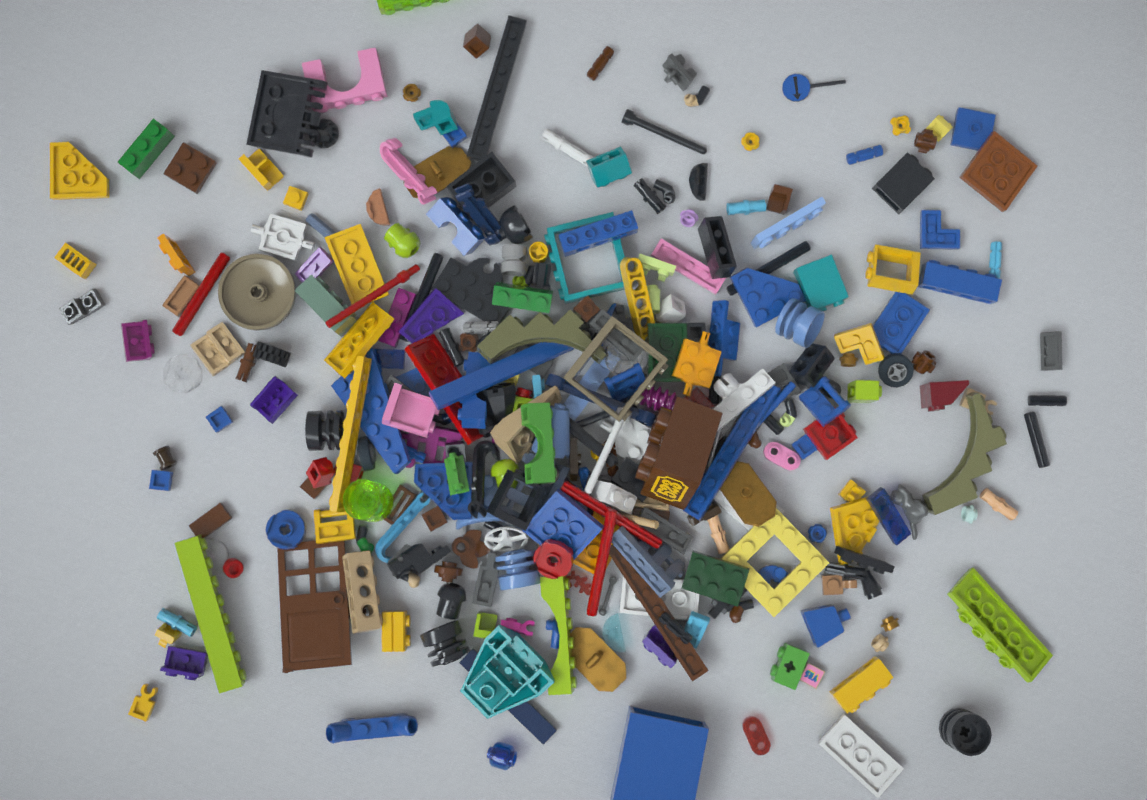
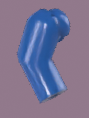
[546,619,560,649]

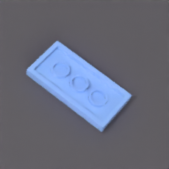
[751,197,826,249]

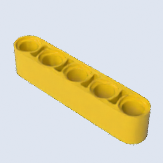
[620,257,655,341]

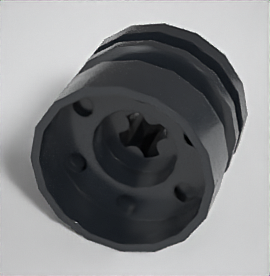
[305,410,345,451]
[420,620,470,667]
[939,708,992,756]

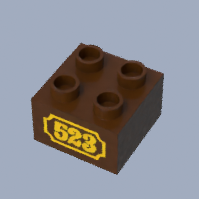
[635,396,723,510]

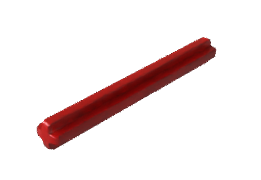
[172,252,230,336]

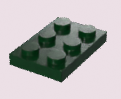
[647,323,687,382]
[681,550,750,607]

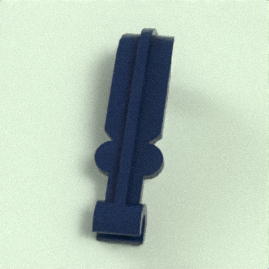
[454,183,503,246]

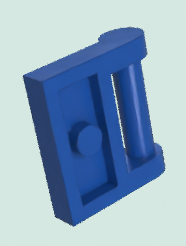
[603,363,645,402]
[799,376,851,427]

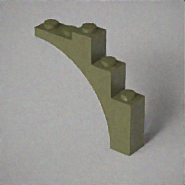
[477,310,606,364]
[922,392,1007,515]

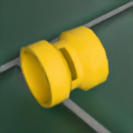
[529,242,548,263]

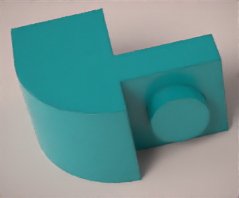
[413,100,458,135]

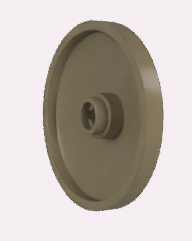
[218,254,296,331]

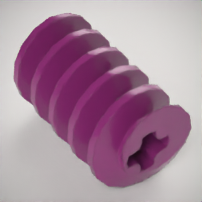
[639,384,676,411]

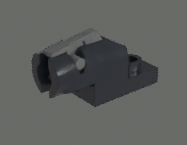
[387,543,451,579]

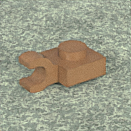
[821,575,857,595]

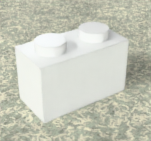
[591,480,637,514]

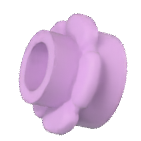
[680,209,698,227]

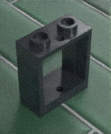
[487,469,547,531]

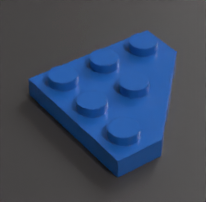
[730,268,806,328]
[414,462,473,520]

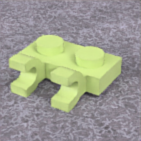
[638,254,676,282]

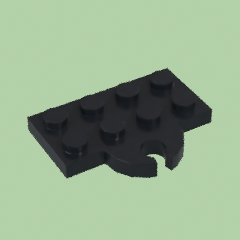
[431,257,510,323]

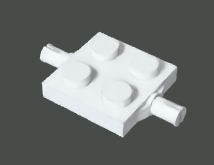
[251,214,315,261]
[600,418,651,464]

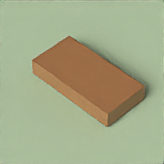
[162,275,200,317]

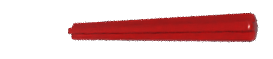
[560,481,662,548]
[587,508,617,617]

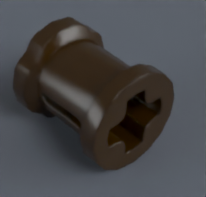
[153,446,177,471]

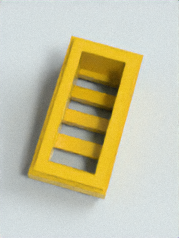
[54,242,97,280]

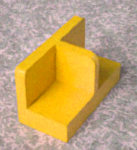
[239,149,284,191]

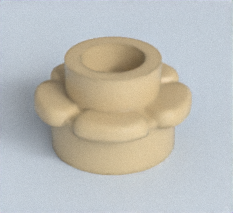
[871,634,889,652]

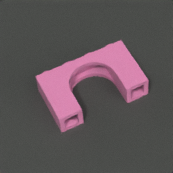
[302,47,388,113]

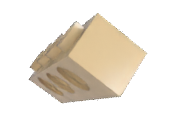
[342,551,382,634]

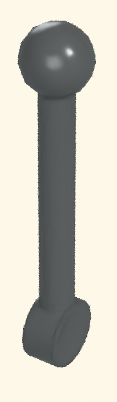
[599,577,617,616]

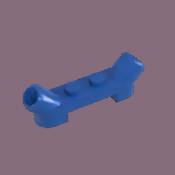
[326,713,418,744]

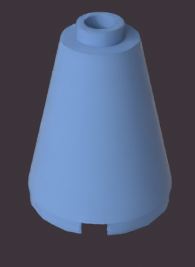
[532,403,570,459]

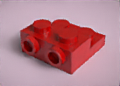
[803,407,858,460]

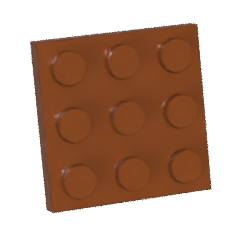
[959,131,1037,212]

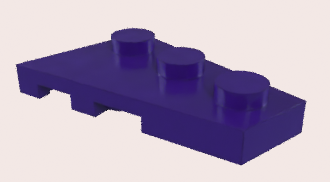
[398,288,464,344]

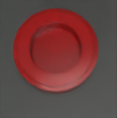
[222,558,244,578]

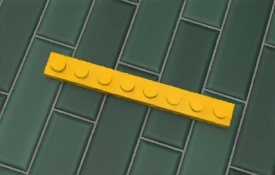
[329,356,372,512]

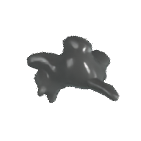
[889,484,928,540]

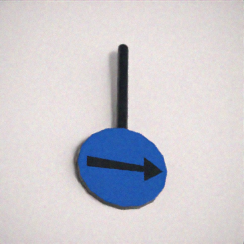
[782,74,846,102]

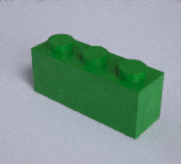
[117,118,175,180]
[492,282,553,313]

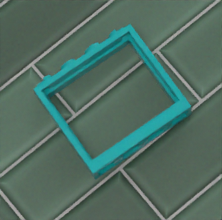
[544,212,625,304]

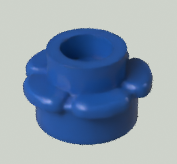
[808,524,827,543]

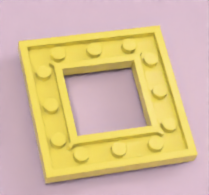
[720,508,829,617]

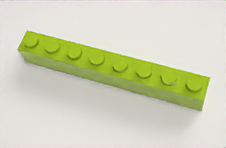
[174,535,247,694]

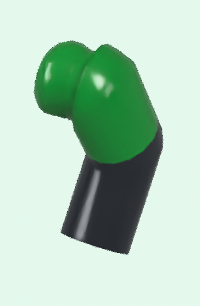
[356,525,374,553]

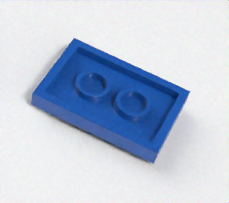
[873,292,930,354]

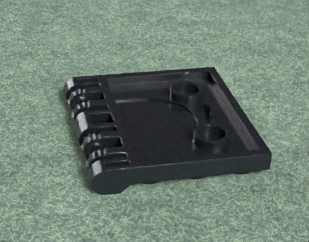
[246,70,328,158]

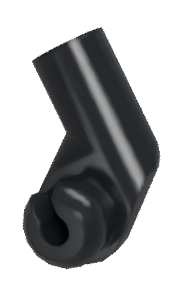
[653,179,676,204]

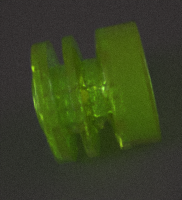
[343,479,393,522]

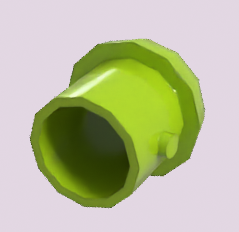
[384,223,421,258]
[491,459,520,489]

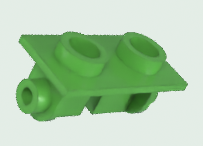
[444,453,470,496]

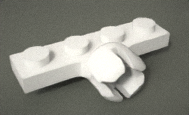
[714,368,775,432]

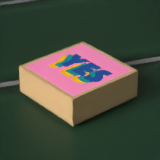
[800,662,825,689]

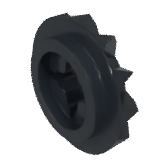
[309,118,339,148]

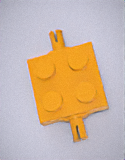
[672,331,721,396]

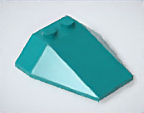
[460,624,555,719]

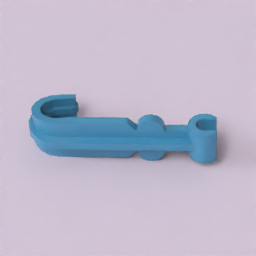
[375,491,431,563]

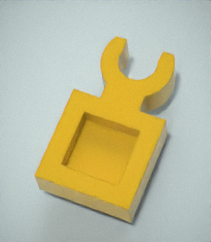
[128,683,158,722]

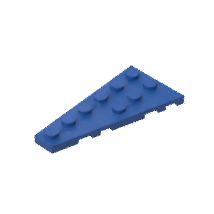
[331,348,412,474]

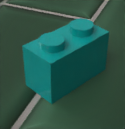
[586,146,632,188]

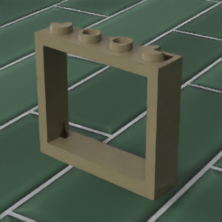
[563,316,668,423]

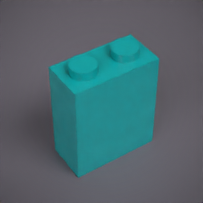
[793,255,849,311]

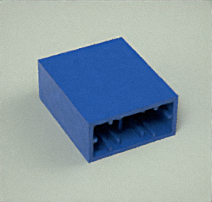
[610,706,709,800]

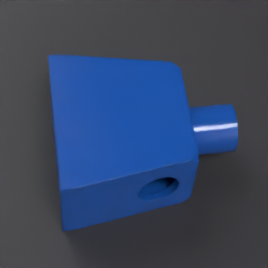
[800,604,851,648]

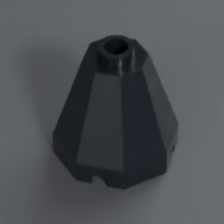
[477,383,516,425]

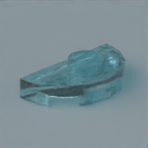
[602,613,626,652]

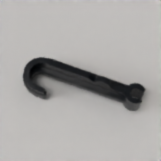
[468,440,500,519]

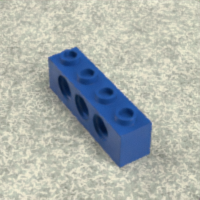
[559,210,638,257]

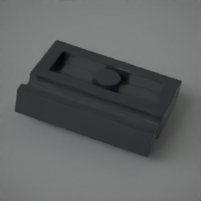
[611,457,646,502]

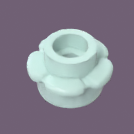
[961,505,978,524]

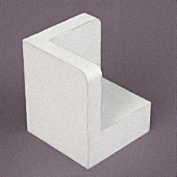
[656,294,686,323]

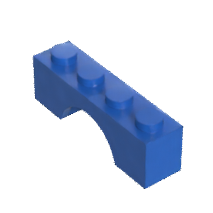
[458,352,492,429]

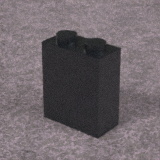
[872,152,935,215]

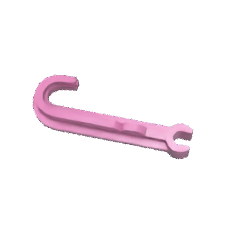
[380,138,437,205]

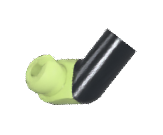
[780,399,797,427]

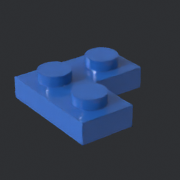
[920,210,960,250]

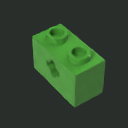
[770,643,810,690]

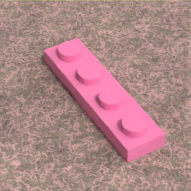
[651,238,726,295]

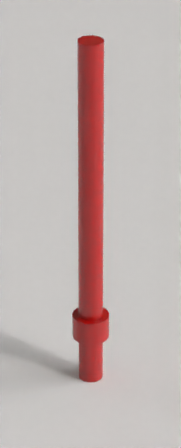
[325,264,420,328]

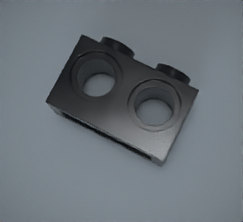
[789,343,835,388]

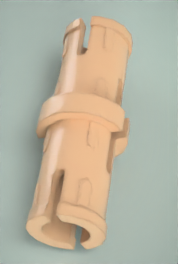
[979,488,1018,521]
[707,515,730,554]

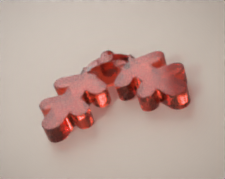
[566,570,591,595]

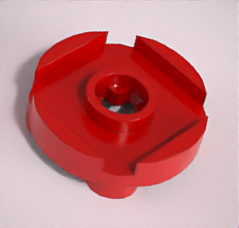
[534,539,574,579]

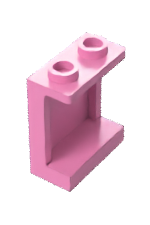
[382,383,440,438]

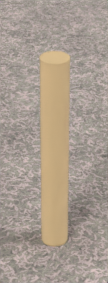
[617,511,659,529]

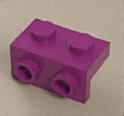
[121,319,155,362]

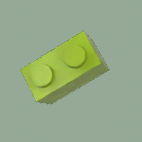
[847,380,882,403]

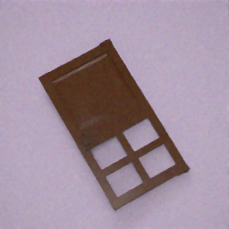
[277,540,352,673]

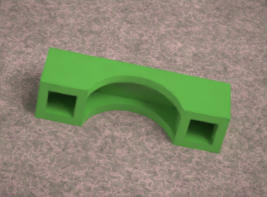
[521,403,557,484]

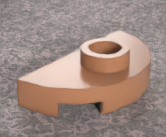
[366,188,391,226]

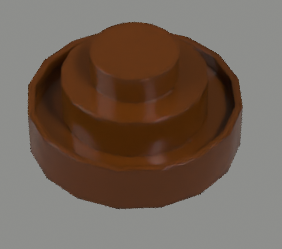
[434,561,463,583]

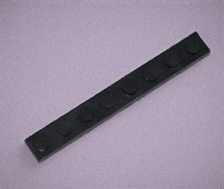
[466,15,527,161]

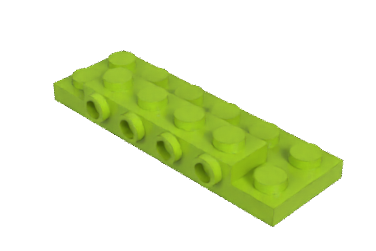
[947,568,1053,683]

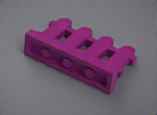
[399,425,463,468]

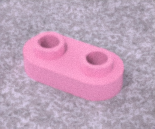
[763,442,801,470]

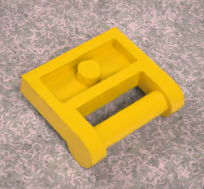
[314,505,356,544]

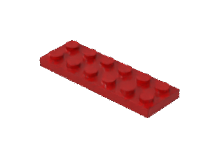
[404,334,483,445]

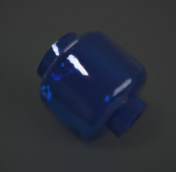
[487,742,517,770]

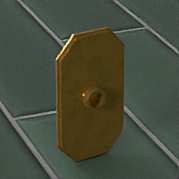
[403,146,471,198]
[720,461,777,527]
[570,627,627,692]

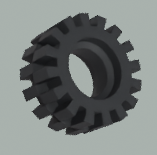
[253,341,291,367]

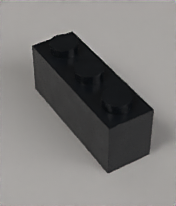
[698,216,737,279]

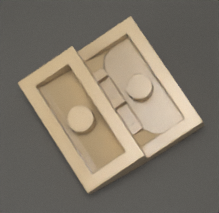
[190,322,245,376]

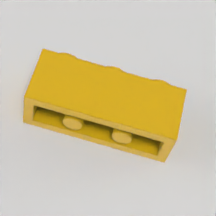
[829,656,894,714]

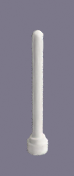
[584,407,632,495]

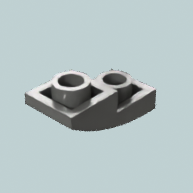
[59,289,105,325]

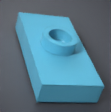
[684,611,710,649]

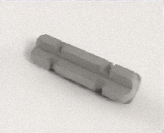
[463,321,500,333]

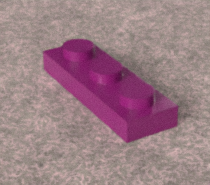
[378,288,416,348]

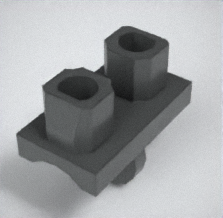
[662,53,697,91]

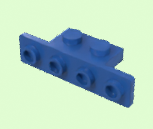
[708,300,740,377]

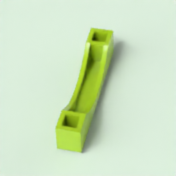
[540,576,577,695]

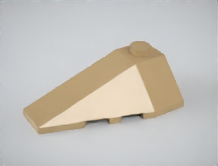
[490,386,562,464]

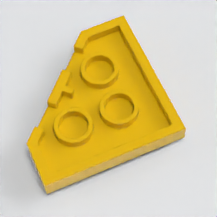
[50,142,109,200]
[830,493,887,565]

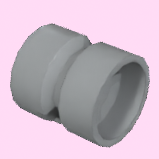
[501,245,527,276]

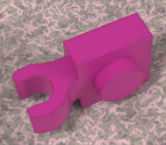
[501,618,535,636]

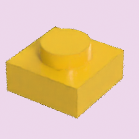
[283,186,309,211]

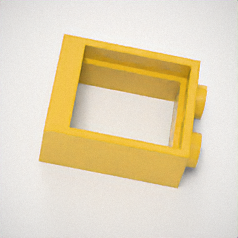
[865,244,921,295]

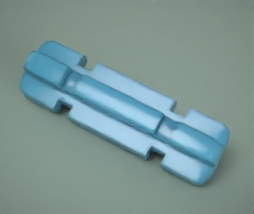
[989,241,1002,278]

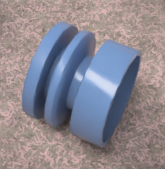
[775,298,825,348]
[495,549,540,590]

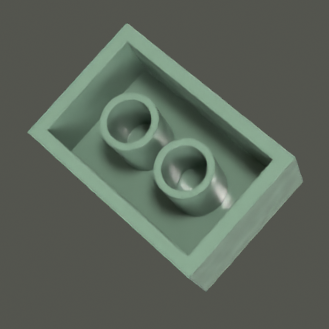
[294,275,357,337]

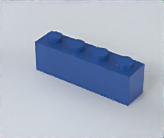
[918,260,1002,304]

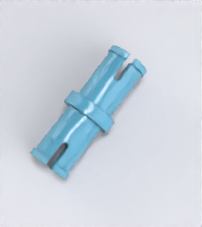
[726,199,766,215]
[157,608,197,637]

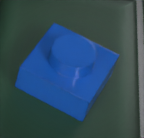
[443,123,467,148]
[206,406,233,433]
[791,434,817,460]
[149,470,173,491]

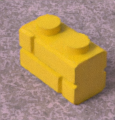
[382,610,411,652]

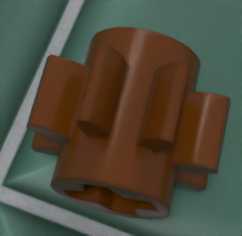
[914,129,937,154]
[912,350,937,374]

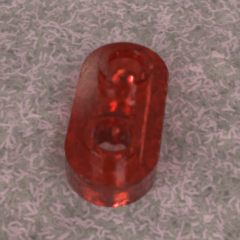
[742,716,771,755]

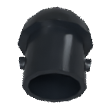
[436,583,466,620]

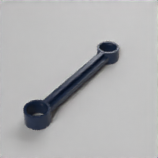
[545,373,656,427]

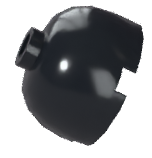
[498,205,534,244]

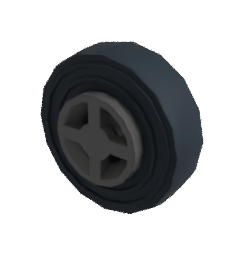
[878,353,914,388]
[357,436,376,471]

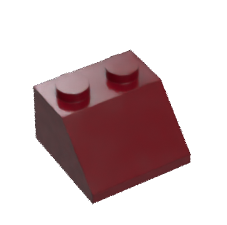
[919,380,969,412]

